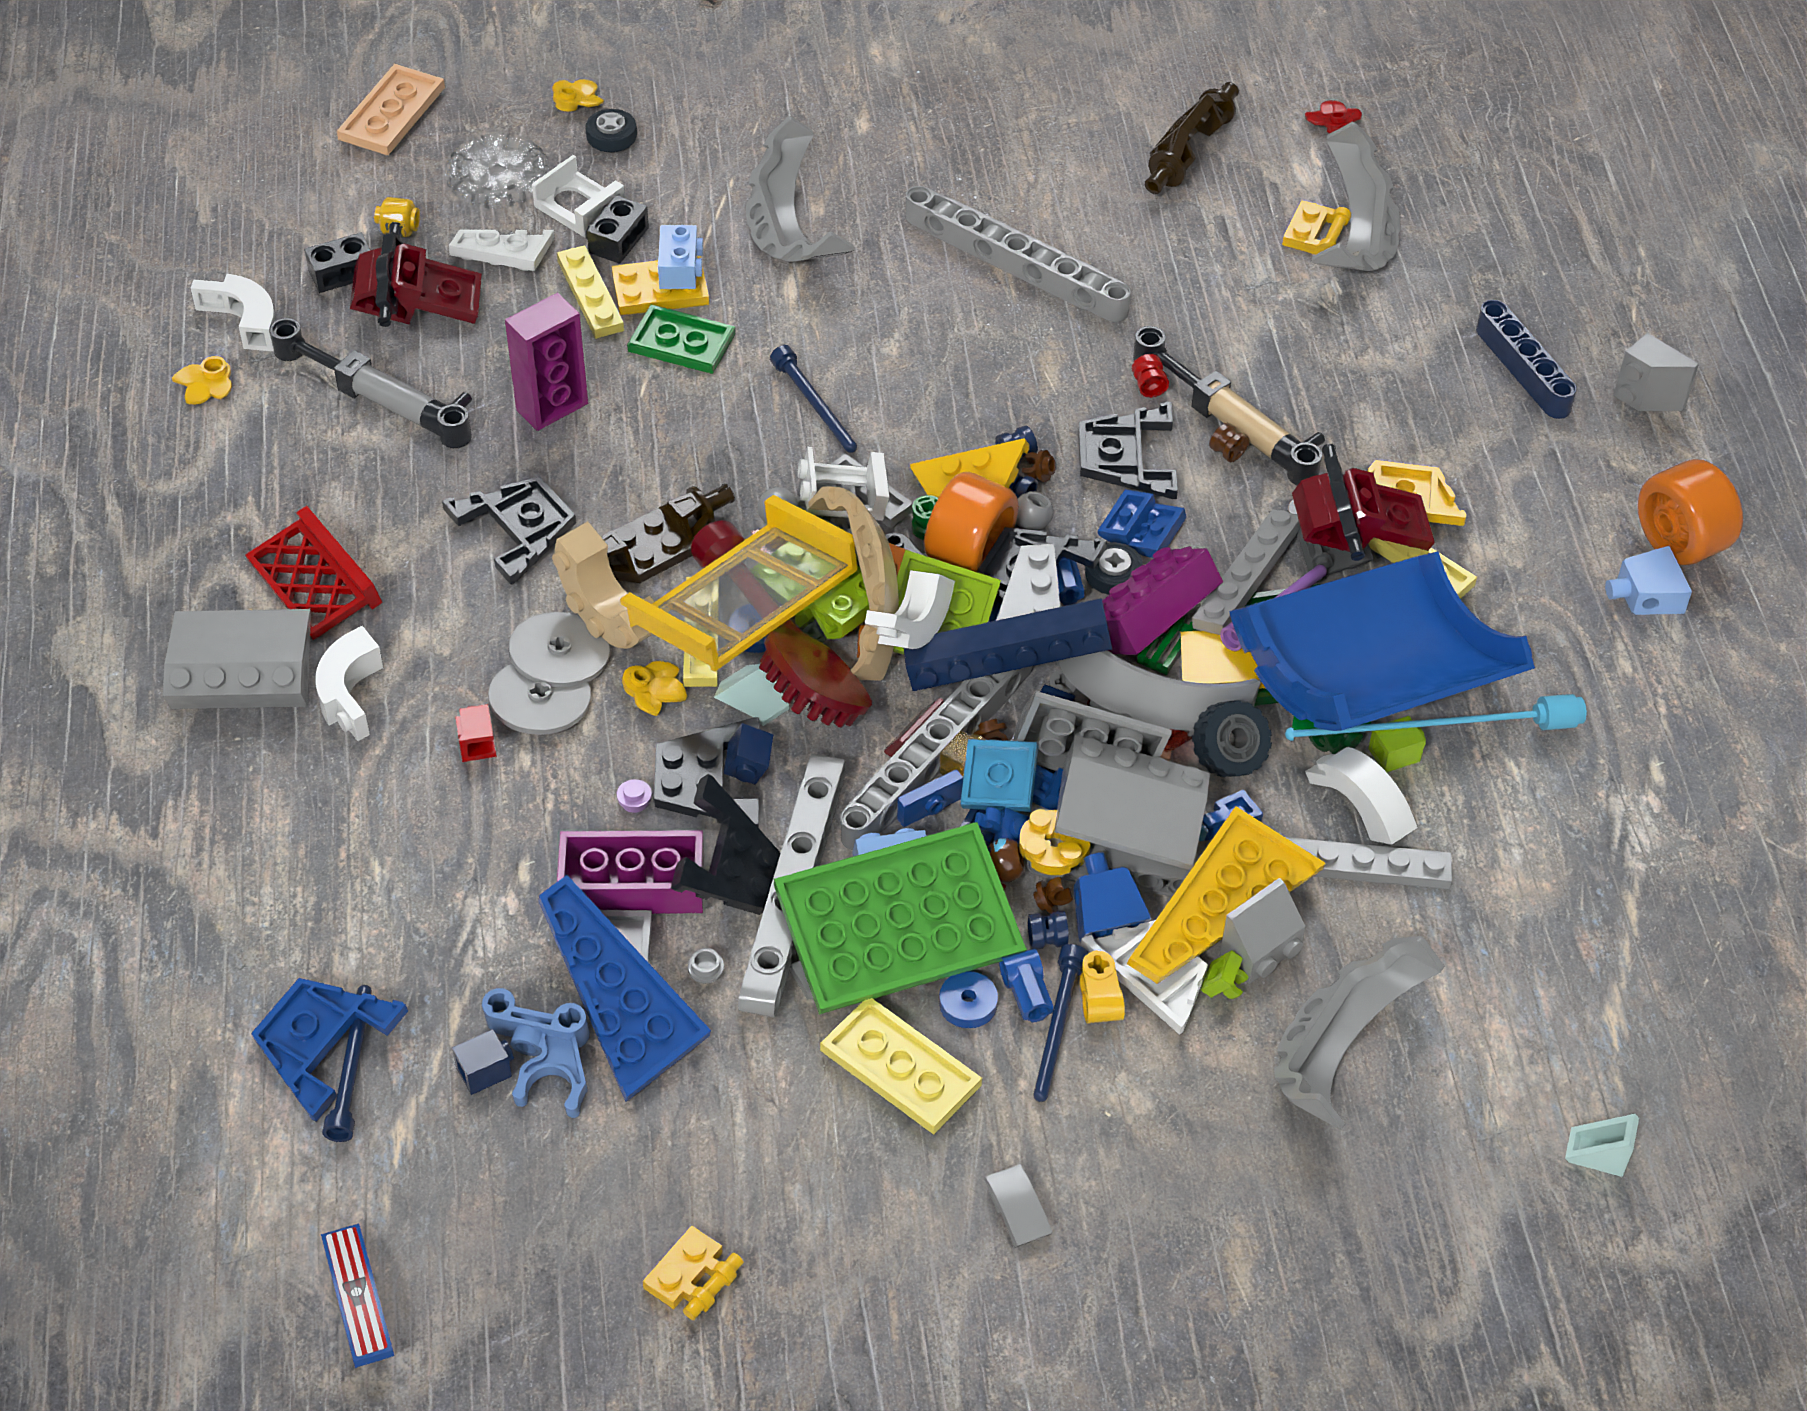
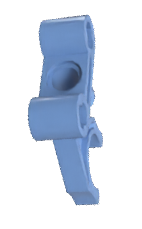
[482,988,590,1118]

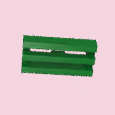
[1137,617,1196,675]

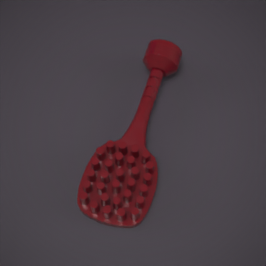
[691,520,872,728]

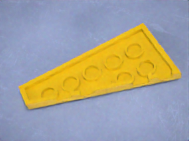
[1127,806,1326,984]

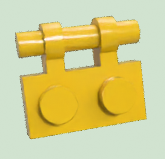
[643,1226,744,1320]

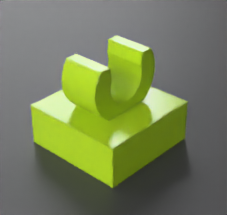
[1200,950,1248,999]

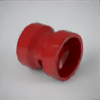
[1132,354,1169,398]

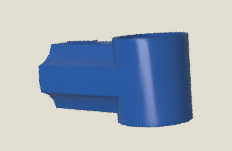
[1056,557,1084,606]
[999,949,1053,1023]

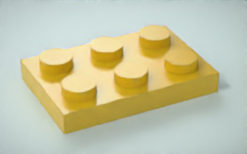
[611,256,709,315]

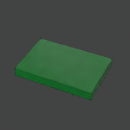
[627,304,736,374]

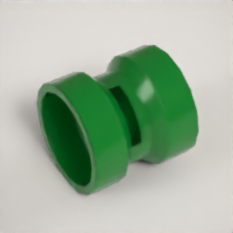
[912,495,938,540]

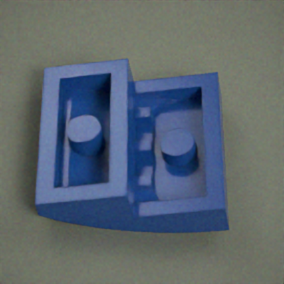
[1097,489,1187,558]

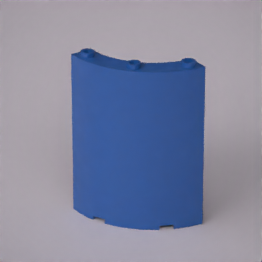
[1229,551,1535,731]

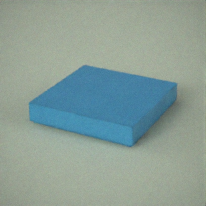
[960,739,1038,812]

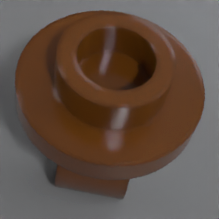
[1022,450,1056,482]
[973,719,1008,741]
[1033,877,1073,914]

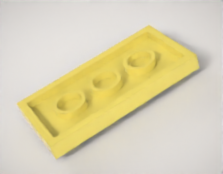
[820,998,982,1135]

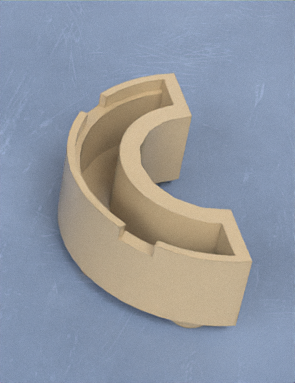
[552,521,654,649]

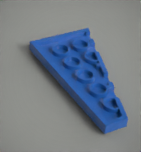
[538,875,711,1102]

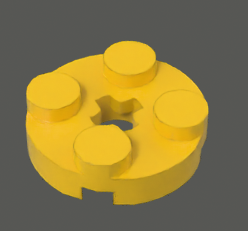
[1019,809,1091,875]

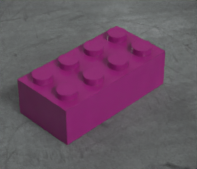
[505,292,589,431]
[1102,546,1223,655]
[557,830,705,914]

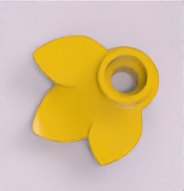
[552,79,604,112]
[172,356,232,405]
[622,661,687,716]

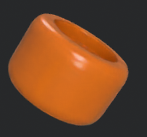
[1638,459,1743,565]
[924,472,1019,572]

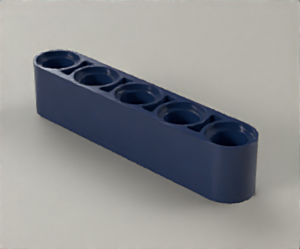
[1476,299,1577,419]

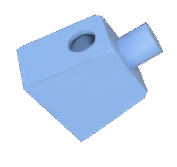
[1605,546,1692,615]

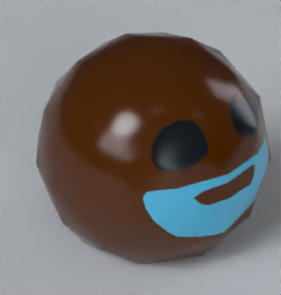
[987,838,1025,882]

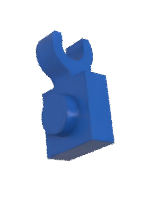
[1202,789,1263,841]
[975,807,1030,843]

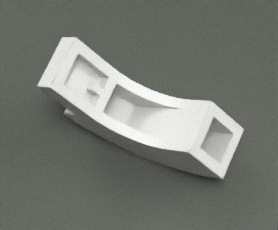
[191,274,276,351]
[865,570,955,649]
[316,626,383,741]
[1305,747,1418,845]

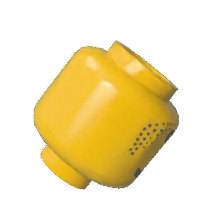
[374,197,420,237]

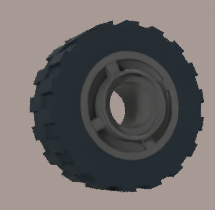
[1192,700,1272,777]

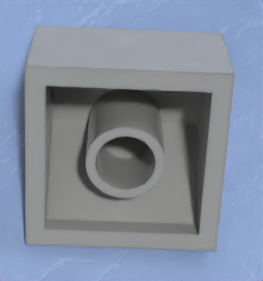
[1613,333,1699,411]
[1220,878,1306,984]

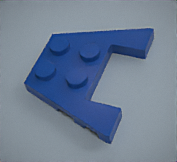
[251,978,408,1122]

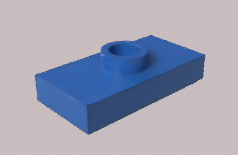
[897,770,963,827]

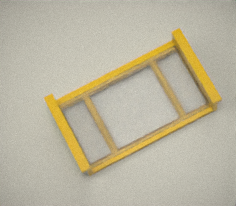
[620,495,858,672]

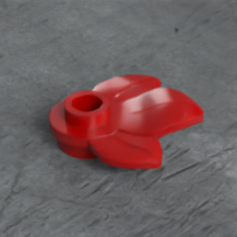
[1305,100,1362,134]

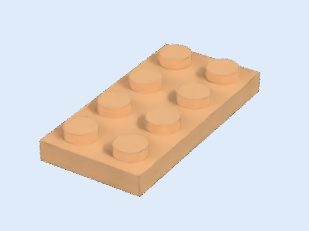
[337,64,445,155]

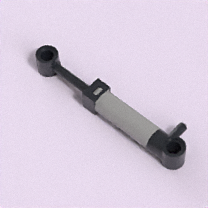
[269,318,472,448]

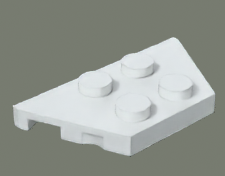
[1081,920,1208,1035]

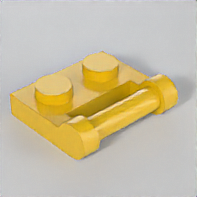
[1282,200,1351,255]

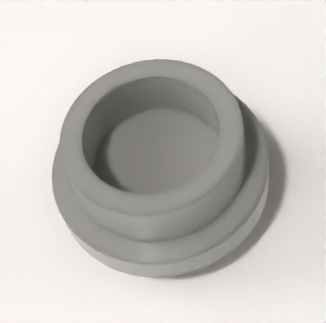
[688,948,724,984]

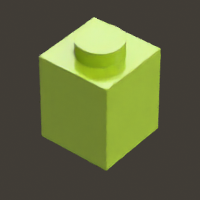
[1368,716,1426,772]

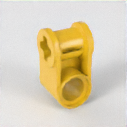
[1079,950,1125,1024]

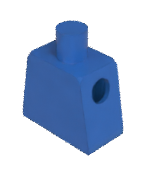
[1074,852,1151,942]

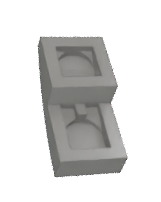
[984,1164,1053,1248]

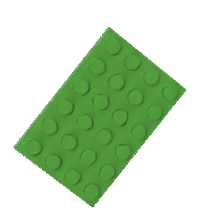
[773,822,1027,1015]

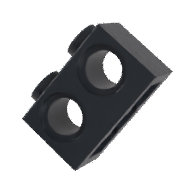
[586,195,649,264]
[304,232,370,293]

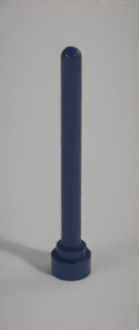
[770,345,857,453]
[1033,944,1088,1102]
[322,985,372,1142]

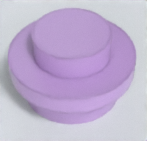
[617,779,652,813]

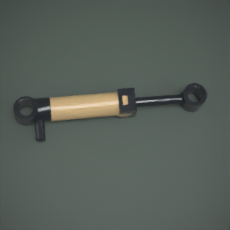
[1133,326,1325,486]

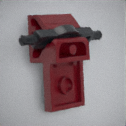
[350,222,482,327]
[1292,444,1435,561]

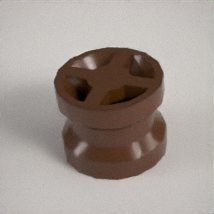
[1209,422,1249,463]

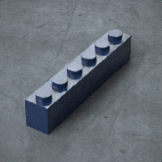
[904,598,1112,691]

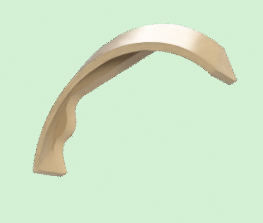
[808,486,899,681]

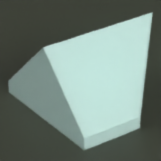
[714,664,789,726]
[1565,1114,1639,1177]

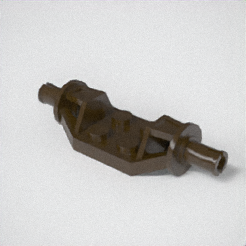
[1145,82,1239,194]
[601,483,735,583]

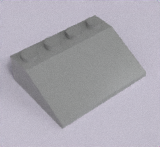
[163,609,311,709]
[1013,691,1172,771]
[1054,735,1209,870]

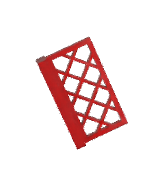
[245,505,383,640]

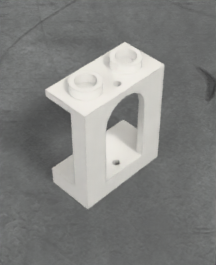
[532,155,625,238]
[798,446,889,521]

